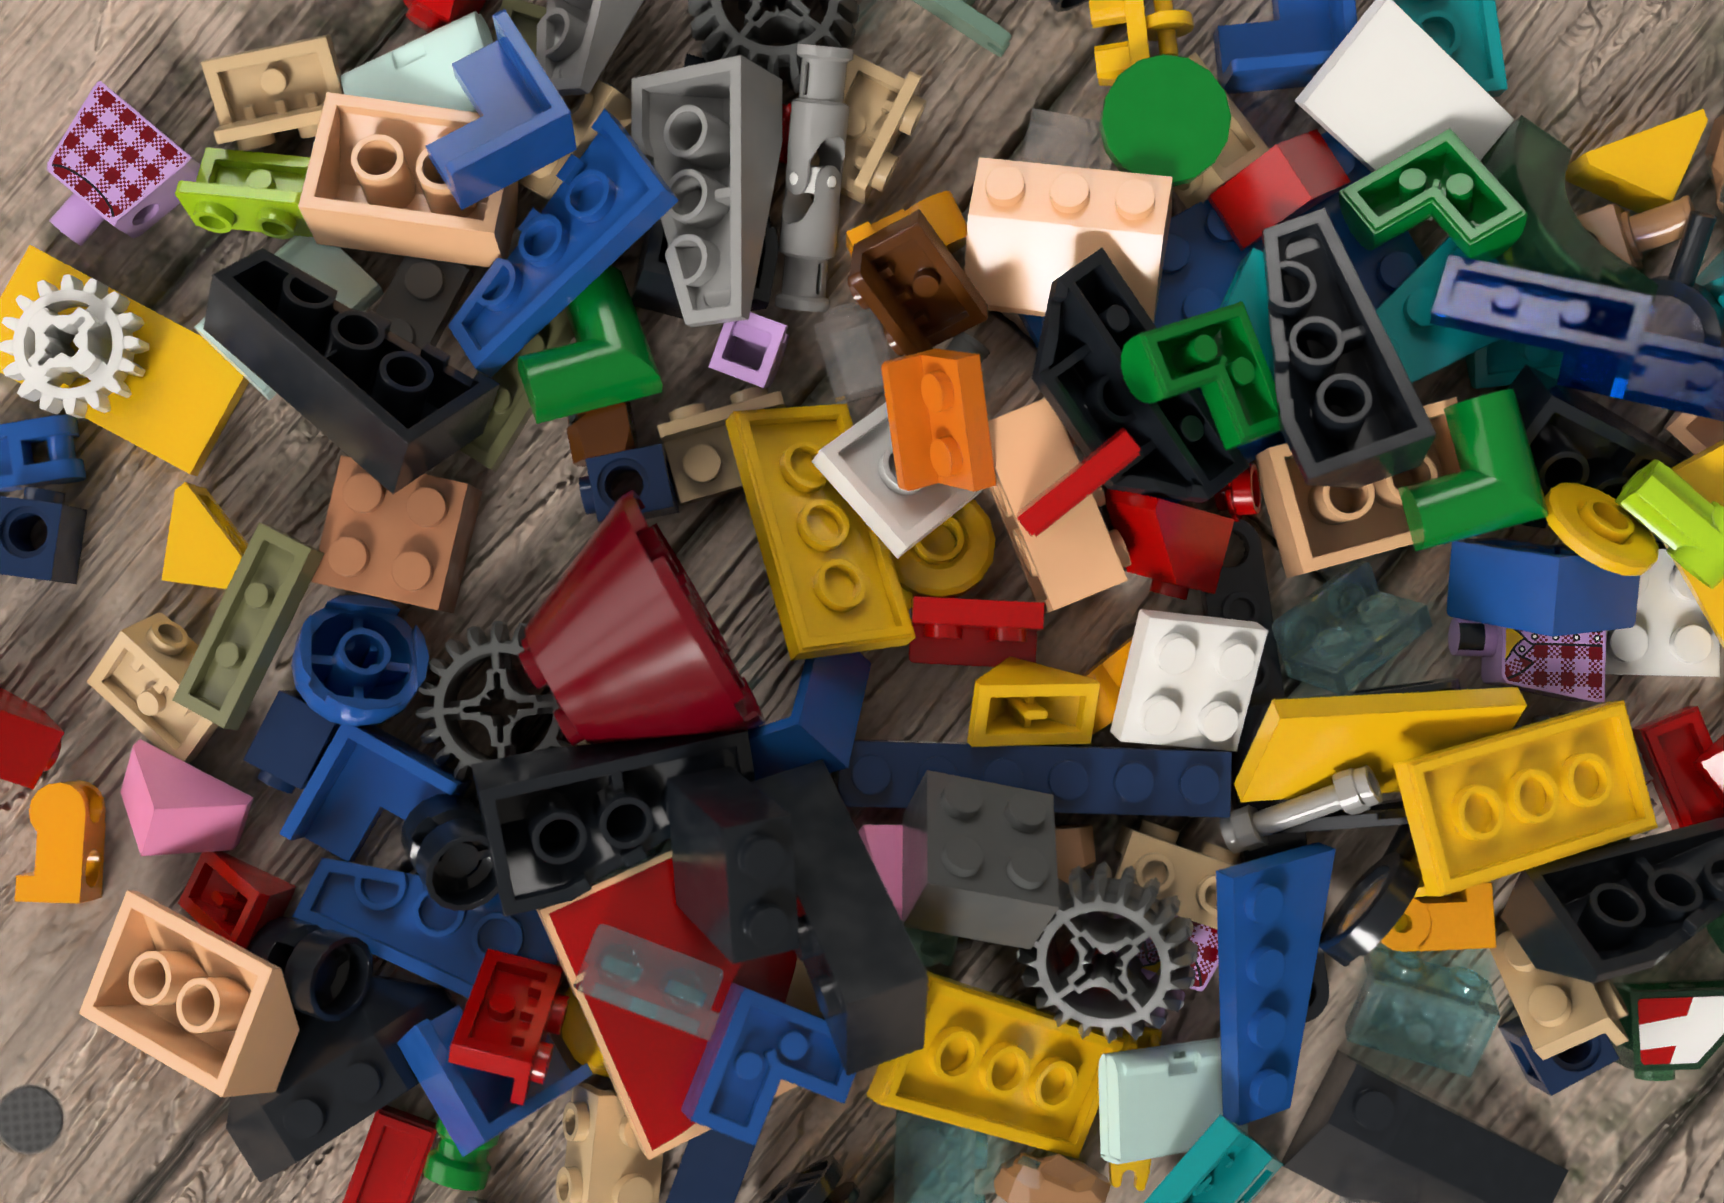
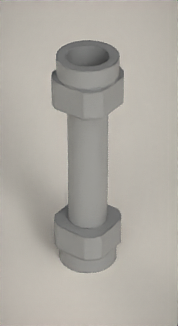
[1220,765,1382,854]

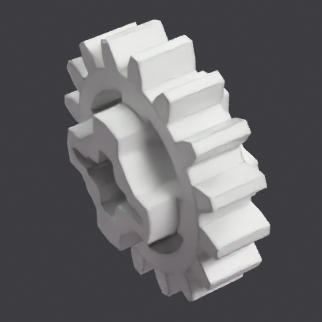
[0,275,149,418]

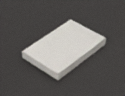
[1295,0,1515,221]

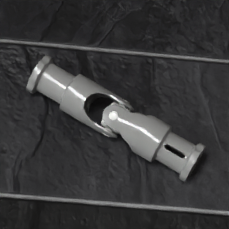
[775,44,854,312]

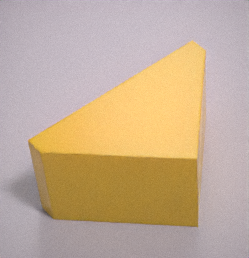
[1562,108,1708,213]
[161,482,248,589]
[967,657,1100,747]

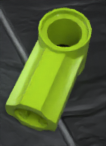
[1615,459,1724,589]

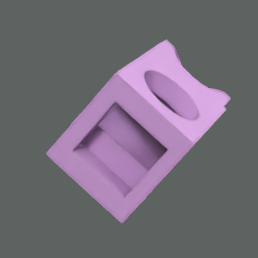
[709,312,789,388]

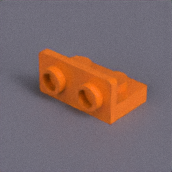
[881,348,996,492]

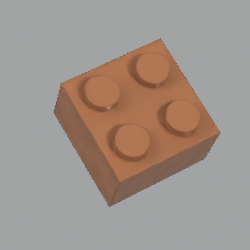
[311,455,483,614]

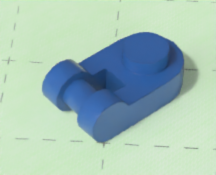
[0,415,87,492]

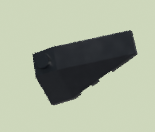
[1262,208,1437,488]
[1282,1050,1568,1203]

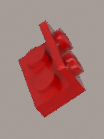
[908,596,1045,667]
[448,948,570,1106]

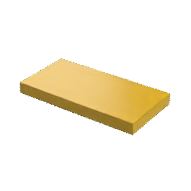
[0,245,249,476]
[725,403,916,661]
[1234,687,1527,802]
[1393,700,1658,897]
[866,971,1126,1159]

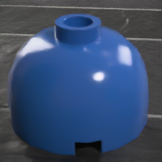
[291,594,429,727]

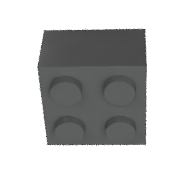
[902,770,1059,950]

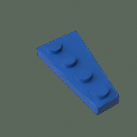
[448,108,679,378]
[1216,842,1336,1126]
[292,857,559,998]

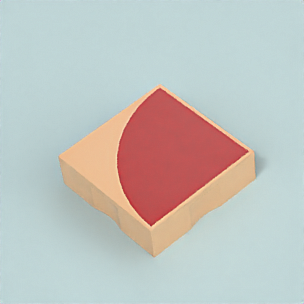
[536,849,825,1160]

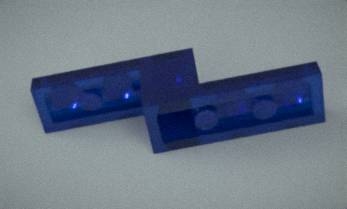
[1430,254,1724,421]

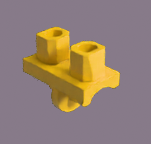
[1089,0,1194,86]

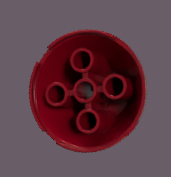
[518,490,765,746]

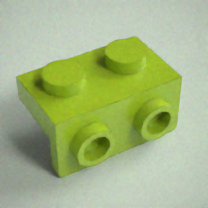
[175,147,313,239]

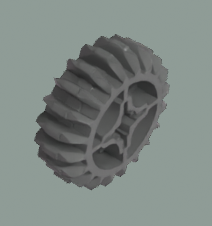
[688,0,860,94]
[416,621,573,781]
[1017,862,1199,1044]

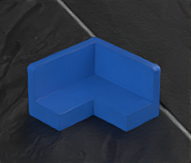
[1213,0,1358,94]
[426,9,577,210]
[1446,538,1640,637]
[748,652,871,780]
[279,724,472,862]
[681,982,856,1146]
[397,1005,593,1157]

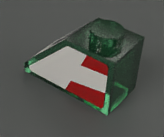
[1609,979,1724,1081]

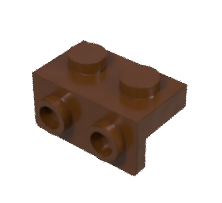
[847,209,988,356]

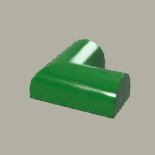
[1339,128,1527,264]
[517,266,663,424]
[1121,301,1281,451]
[1398,388,1549,552]

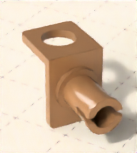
[1540,195,1695,288]

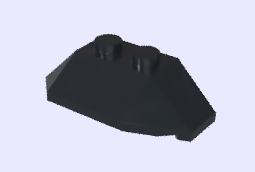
[1032,248,1250,503]
[226,975,457,1182]

